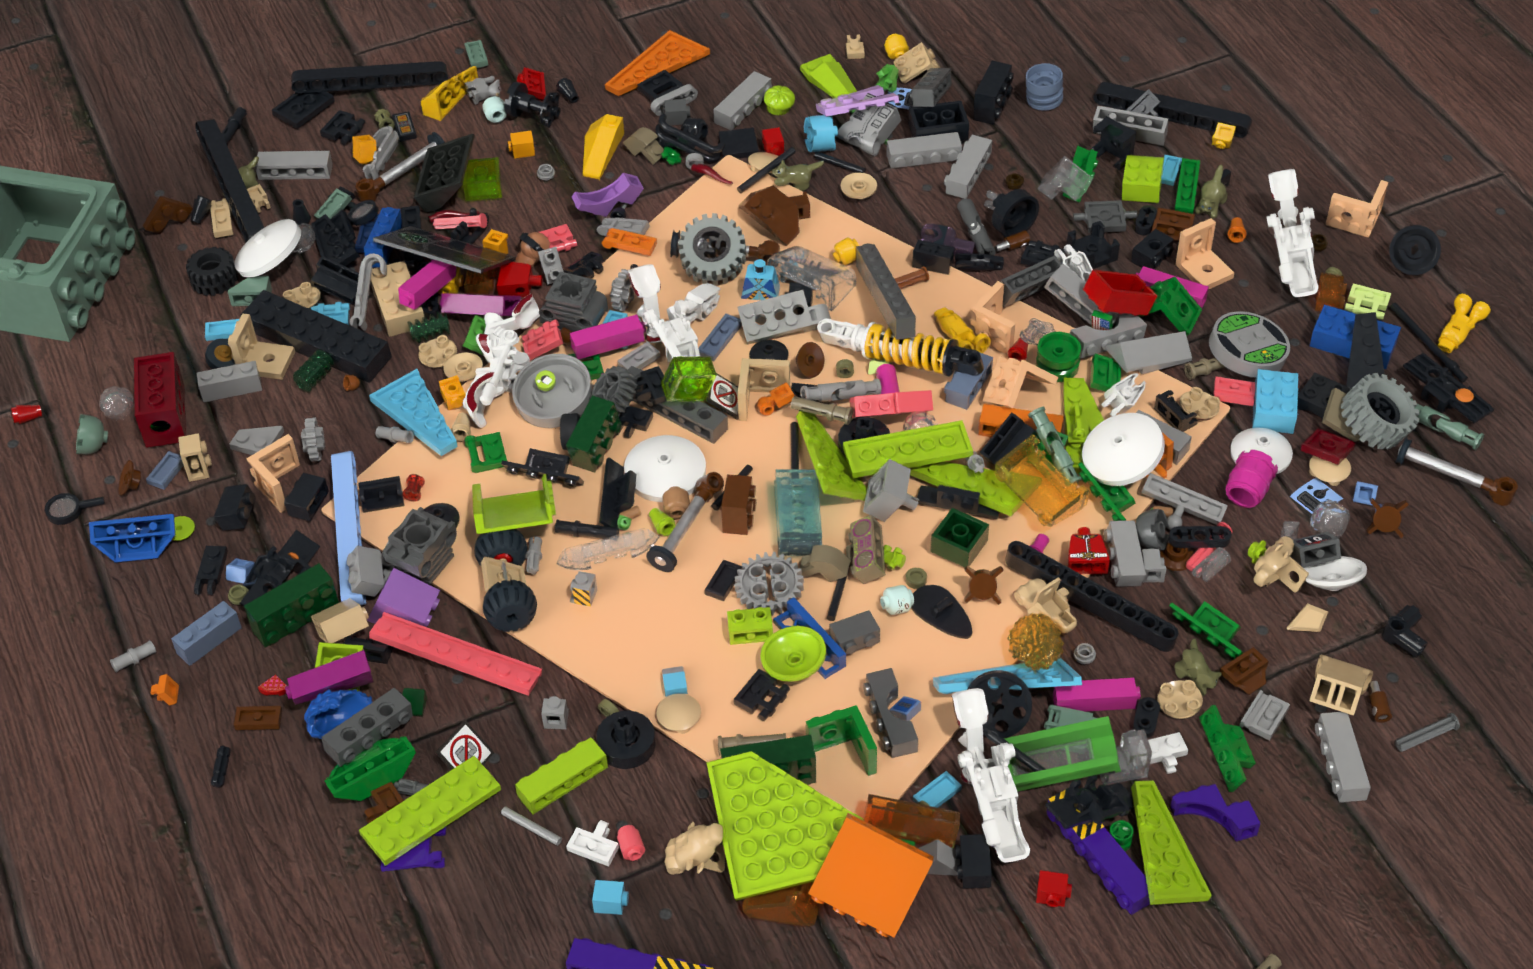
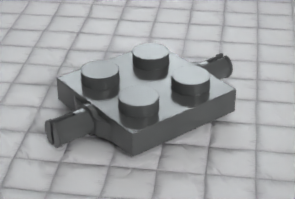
[1073,200,1137,233]

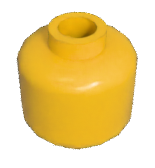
[884,34,909,59]
[832,237,859,266]

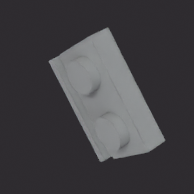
[1240,690,1290,741]

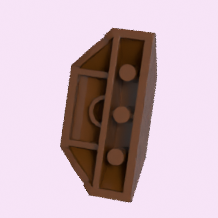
[738,185,800,246]

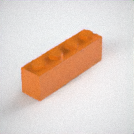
[978,404,1064,443]

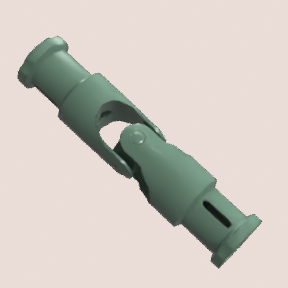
[1410,398,1484,450]
[1028,406,1082,488]

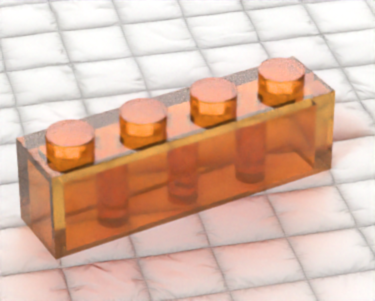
[863,794,960,848]

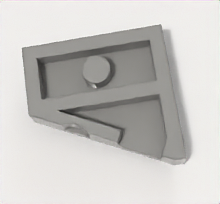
[229,426,284,455]

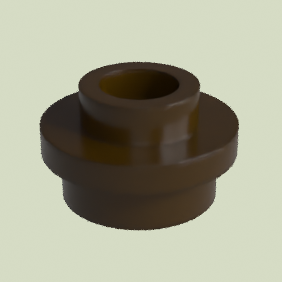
[1006,173,1024,190]
[1311,234,1328,251]

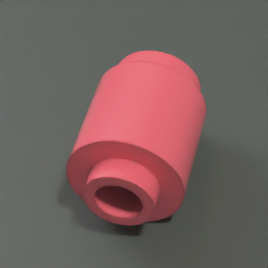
[617,825,645,861]

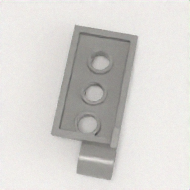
[738,290,831,345]

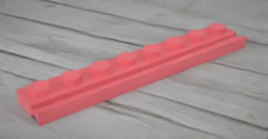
[369,612,542,696]

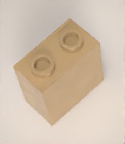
[311,598,369,643]

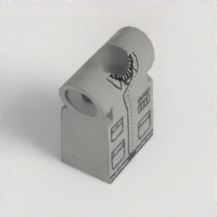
[837,93,901,156]

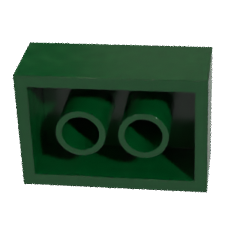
[566,395,621,473]

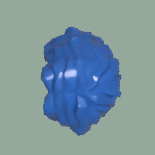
[304,689,372,741]

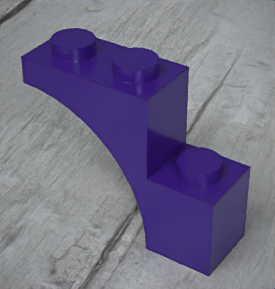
[1170,784,1260,841]

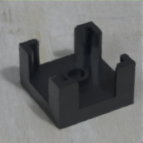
[1091,116,1136,170]
[1066,221,1120,269]

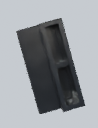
[311,256,359,305]
[980,412,1038,473]

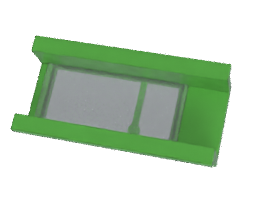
[1004,716,1121,791]

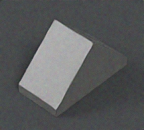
[918,839,960,876]

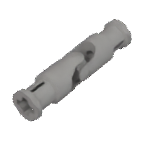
[800,379,882,402]

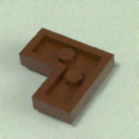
[143,196,192,234]

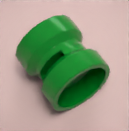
[1109,820,1133,851]

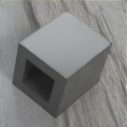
[664,99,690,125]

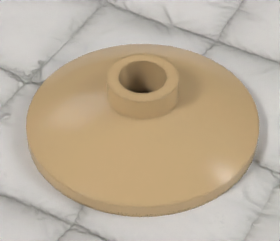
[841,173,877,199]
[444,353,483,382]

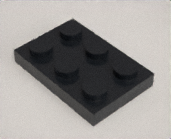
[272,92,335,129]

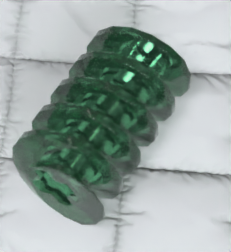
[407,311,450,344]
[293,350,334,393]

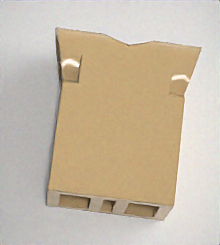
[1309,654,1373,716]

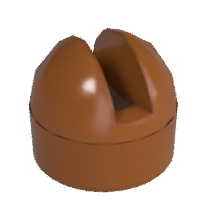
[343,375,360,391]

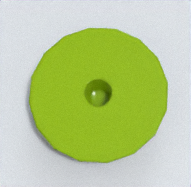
[172,516,195,541]

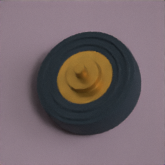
[205,339,236,369]

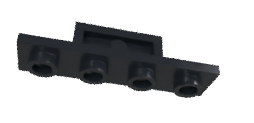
[501,448,584,487]
[599,457,637,528]
[917,485,1000,519]

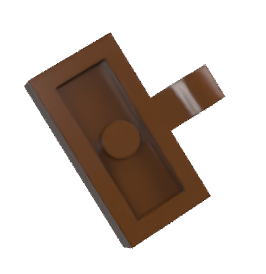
[364,782,403,824]

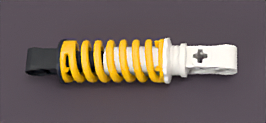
[817,319,984,377]

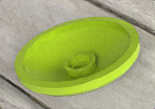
[760,626,826,682]

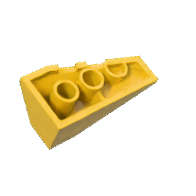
[421,66,478,121]
[583,114,624,180]

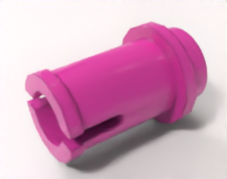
[1030,534,1050,553]

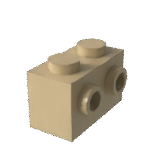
[178,433,212,482]

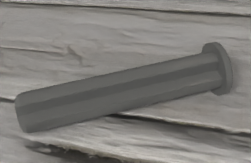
[1394,713,1460,752]

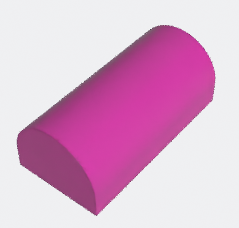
[876,364,900,394]

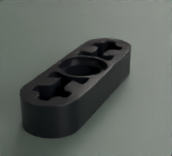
[1169,526,1232,548]

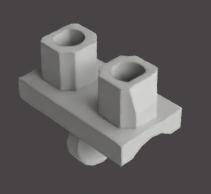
[538,247,563,285]

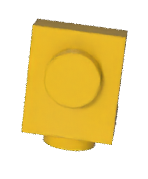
[1212,122,1236,149]
[438,267,464,295]

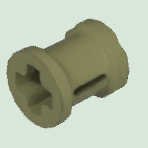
[374,109,395,129]

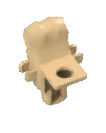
[1254,536,1309,592]
[1014,577,1077,634]
[664,822,725,875]

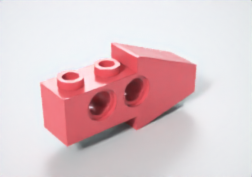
[849,390,933,418]

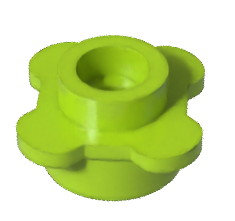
[1248,540,1267,564]

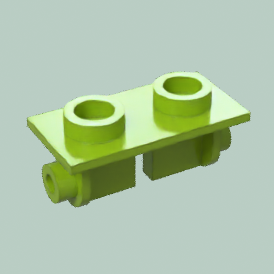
[1065,403,1088,443]

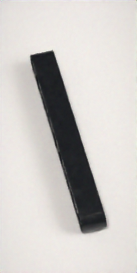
[291,61,448,93]
[1093,82,1252,138]
[195,119,264,242]
[1005,541,1179,652]

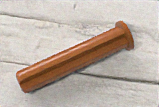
[895,266,929,289]

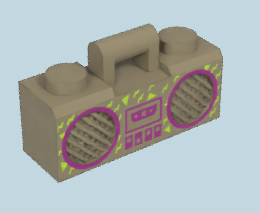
[846,515,886,584]

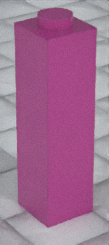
[398,260,456,310]
[1136,266,1209,308]
[570,314,646,360]
[1053,678,1141,712]

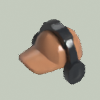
[515,232,550,267]

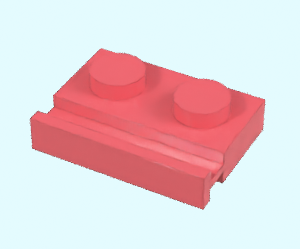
[1213,377,1255,406]

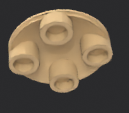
[748,152,778,175]
[283,282,321,308]
[419,335,457,368]
[1179,387,1220,419]
[1309,456,1351,486]
[1157,680,1203,719]
[656,694,701,734]

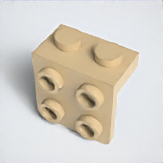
[894,42,940,84]

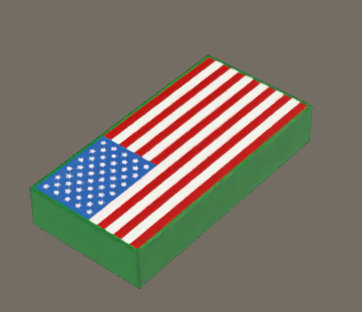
[1092,310,1113,330]

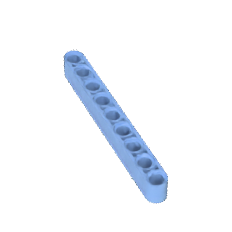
[331,451,366,605]

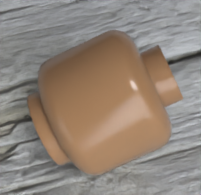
[662,486,690,519]

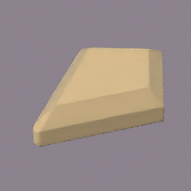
[1286,603,1328,632]

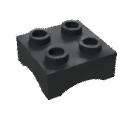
[1297,372,1351,419]

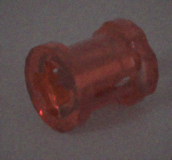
[403,474,425,502]

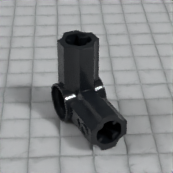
[1382,605,1428,657]

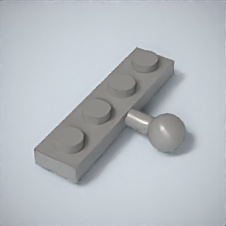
[1141,473,1228,530]

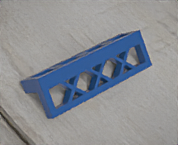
[773,597,846,679]

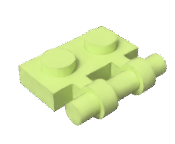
[1344,284,1391,320]

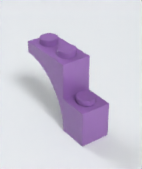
[572,173,644,217]

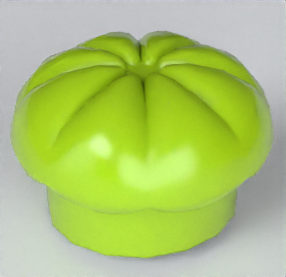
[764,85,795,115]

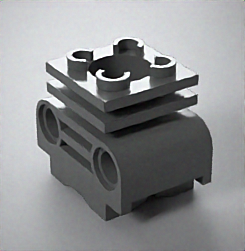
[539,272,608,332]
[383,507,457,585]

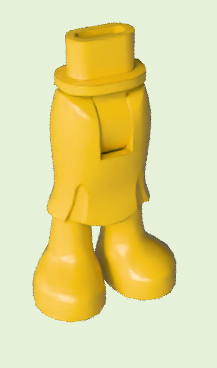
[1437,293,1491,353]
[934,307,991,353]

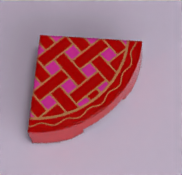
[258,674,287,696]

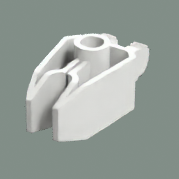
[1054,245,1093,281]
[685,283,720,323]
[1101,373,1146,416]

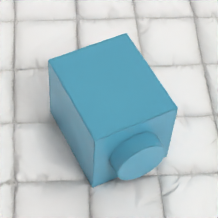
[592,880,629,915]

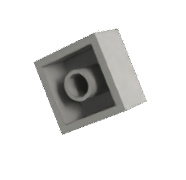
[863,459,919,522]

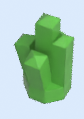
[875,64,899,93]

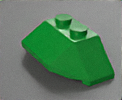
[325,736,416,801]

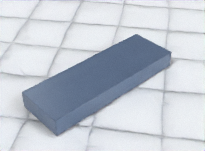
[698,314,742,362]

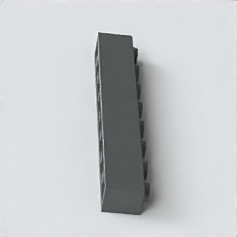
[856,243,916,340]

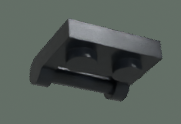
[637,70,683,102]

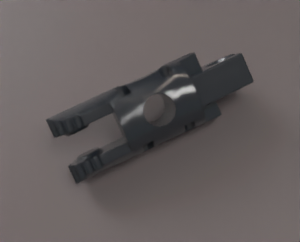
[955,253,1004,271]

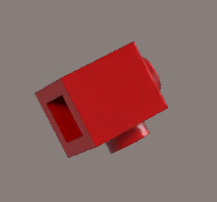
[1036,870,1072,907]

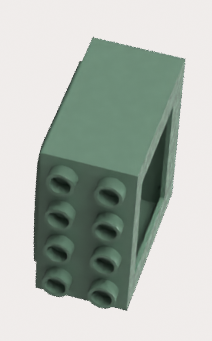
[0,166,135,342]

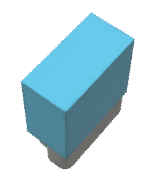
[662,666,688,697]

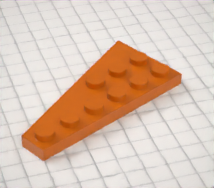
[605,30,710,96]

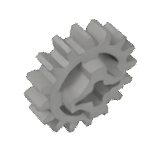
[610,269,635,311]
[301,417,326,462]

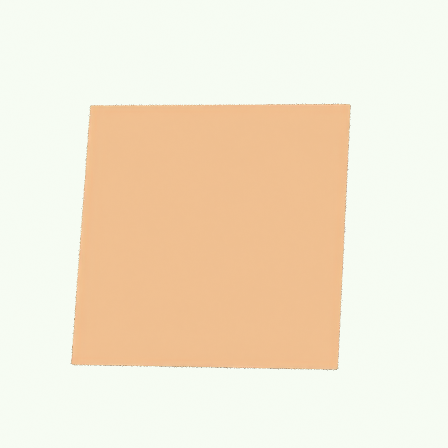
[322,155,1230,827]

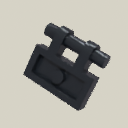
[320,110,365,145]
[1021,240,1066,266]
[734,669,790,721]

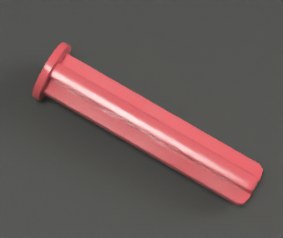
[433,213,487,230]
[1186,522,1232,572]

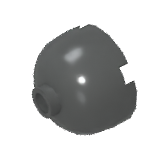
[1135,509,1169,551]

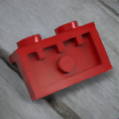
[517,67,546,100]

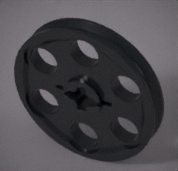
[967,670,1032,738]

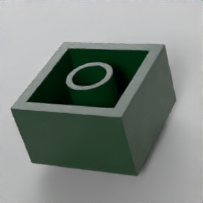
[931,508,989,567]

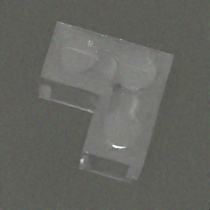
[1037,156,1093,201]
[1100,729,1152,785]

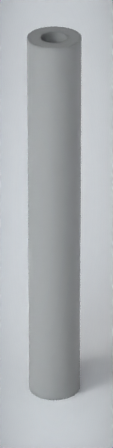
[501,806,562,846]

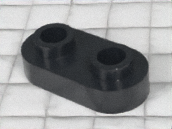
[1133,697,1160,739]

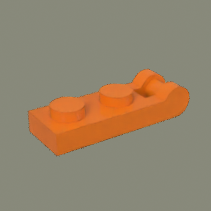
[602,228,657,256]

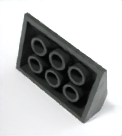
[414,133,475,213]

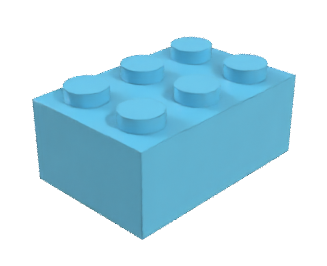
[1252,369,1298,434]

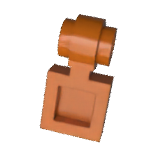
[757,382,795,415]

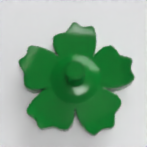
[661,147,682,165]

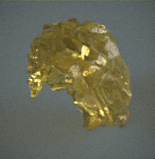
[1007,613,1064,670]

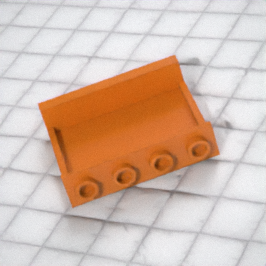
[808,813,934,938]

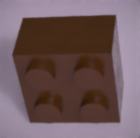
[721,474,757,535]

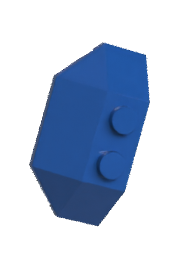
[89,514,176,563]

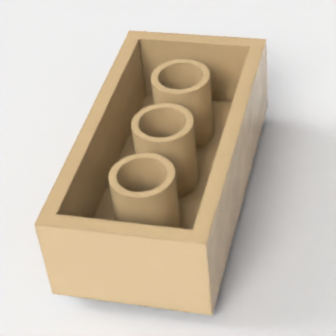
[370,261,426,337]

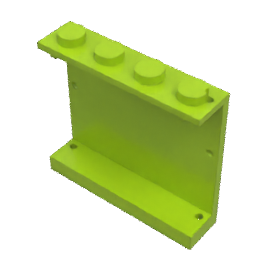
[472,474,556,534]

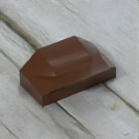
[1220,647,1269,695]

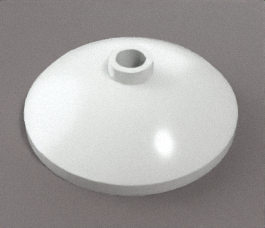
[1230,428,1293,474]
[1304,556,1367,591]

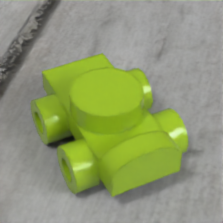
[883,545,906,570]

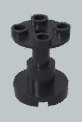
[504,82,561,128]

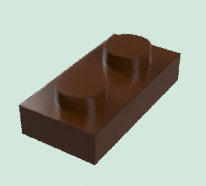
[234,706,282,730]

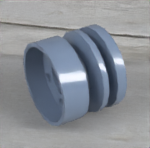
[1026,63,1063,110]

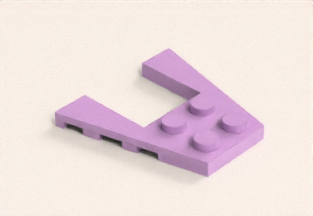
[816,85,899,116]

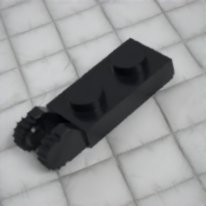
[194,545,228,595]

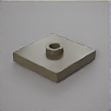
[1322,388,1360,442]

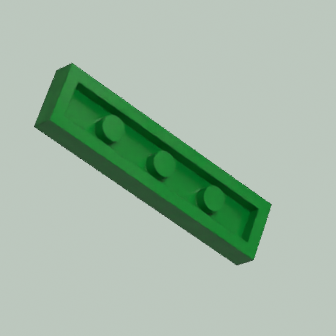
[1175,158,1200,214]

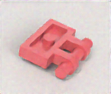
[540,224,577,252]
[522,319,563,360]

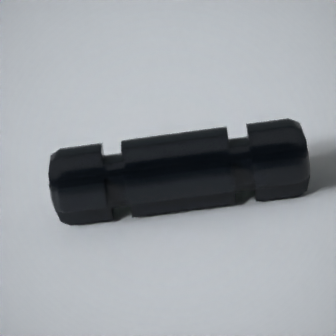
[211,745,231,788]

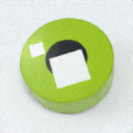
[535,370,556,391]

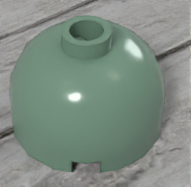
[76,414,108,455]

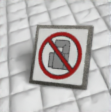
[706,370,739,420]
[435,720,494,770]

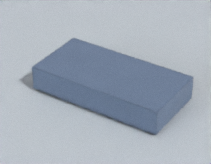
[146,451,184,490]

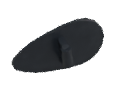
[911,585,972,639]

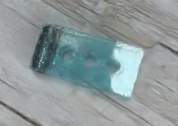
[774,469,822,556]

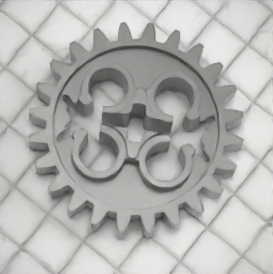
[734,552,804,615]

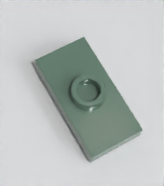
[464,40,488,68]
[314,188,352,219]

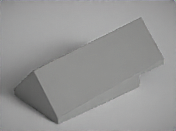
[1106,331,1192,374]

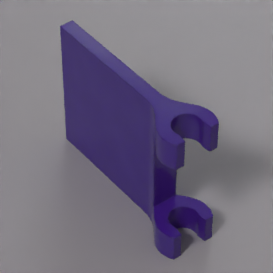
[381,827,446,872]

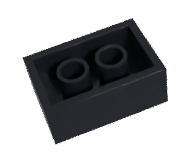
[973,60,1014,125]
[908,100,969,141]

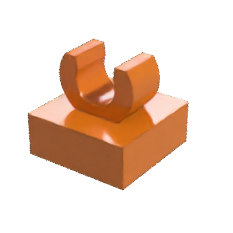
[150,674,179,705]

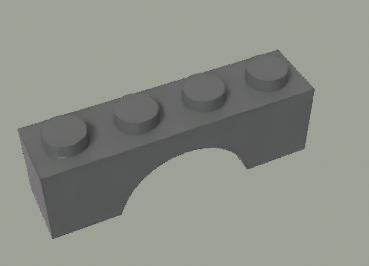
[863,668,918,758]

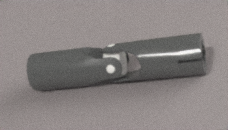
[957,198,996,255]

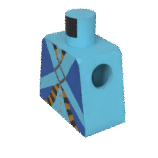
[741,259,780,300]

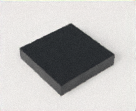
[718,127,759,159]

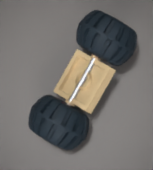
[474,529,537,632]

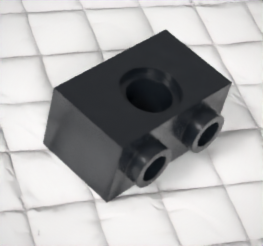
[1131,229,1174,269]

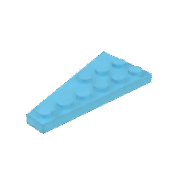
[369,369,458,456]
[933,657,1082,694]

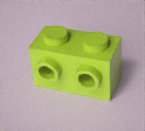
[727,607,773,645]

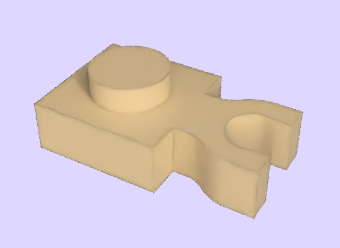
[846,34,865,59]
[247,184,271,213]

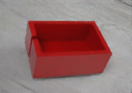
[1083,270,1157,316]

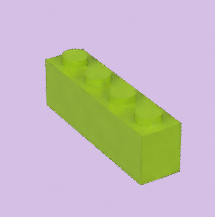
[515,737,608,815]

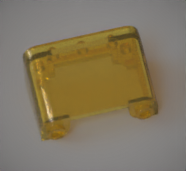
[995,434,1090,527]

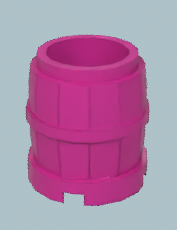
[1226,450,1278,508]

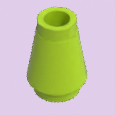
[649,508,675,536]

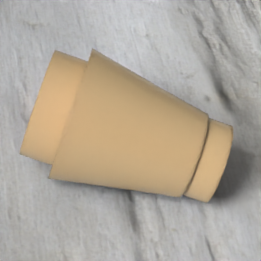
[451,413,471,441]

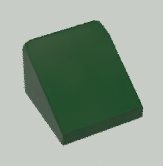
[402,688,427,717]

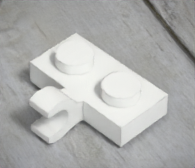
[1136,732,1188,774]
[566,820,619,867]

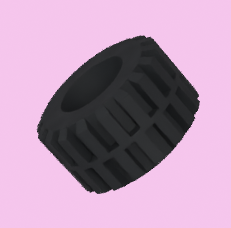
[186,247,238,296]

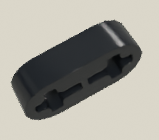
[1135,205,1157,236]

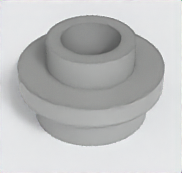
[537,164,555,181]
[1074,643,1096,664]

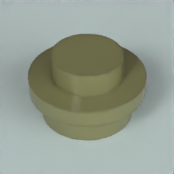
[228,584,249,605]

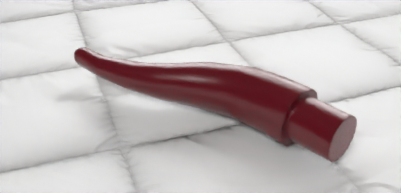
[691,164,733,185]
[428,210,480,223]

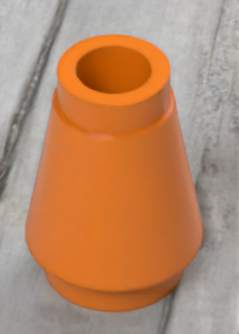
[1228,217,1247,243]

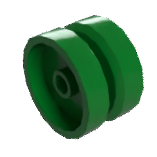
[1036,332,1081,382]

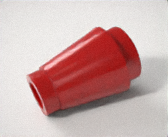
[1008,337,1029,361]
[11,405,42,424]

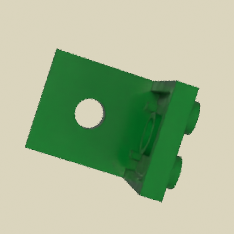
[1138,277,1202,336]
[806,705,877,776]

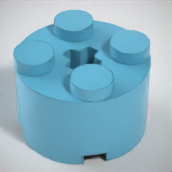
[804,115,838,152]

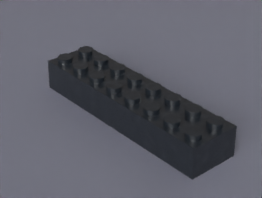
[240,290,392,383]

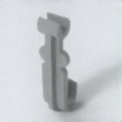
[363,126,399,180]
[350,253,387,331]

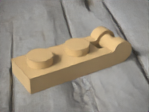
[210,198,233,238]

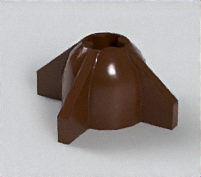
[1367,498,1409,538]
[964,566,1003,605]

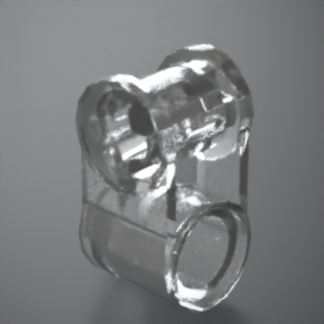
[1020,318,1056,345]

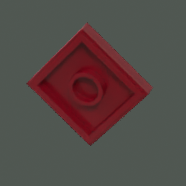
[1300,428,1355,465]

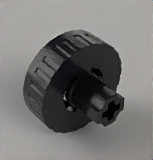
[992,189,1039,237]
[1389,224,1441,275]
[838,416,890,458]
[596,710,656,769]

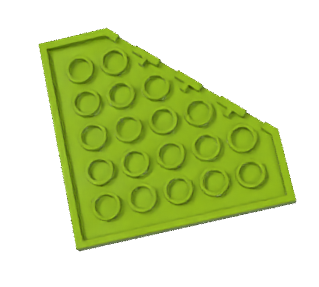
[706,751,864,901]

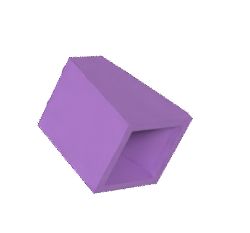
[367,568,440,627]

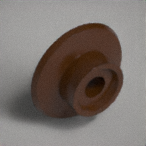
[796,342,825,378]
[118,460,141,495]
[1160,543,1194,571]

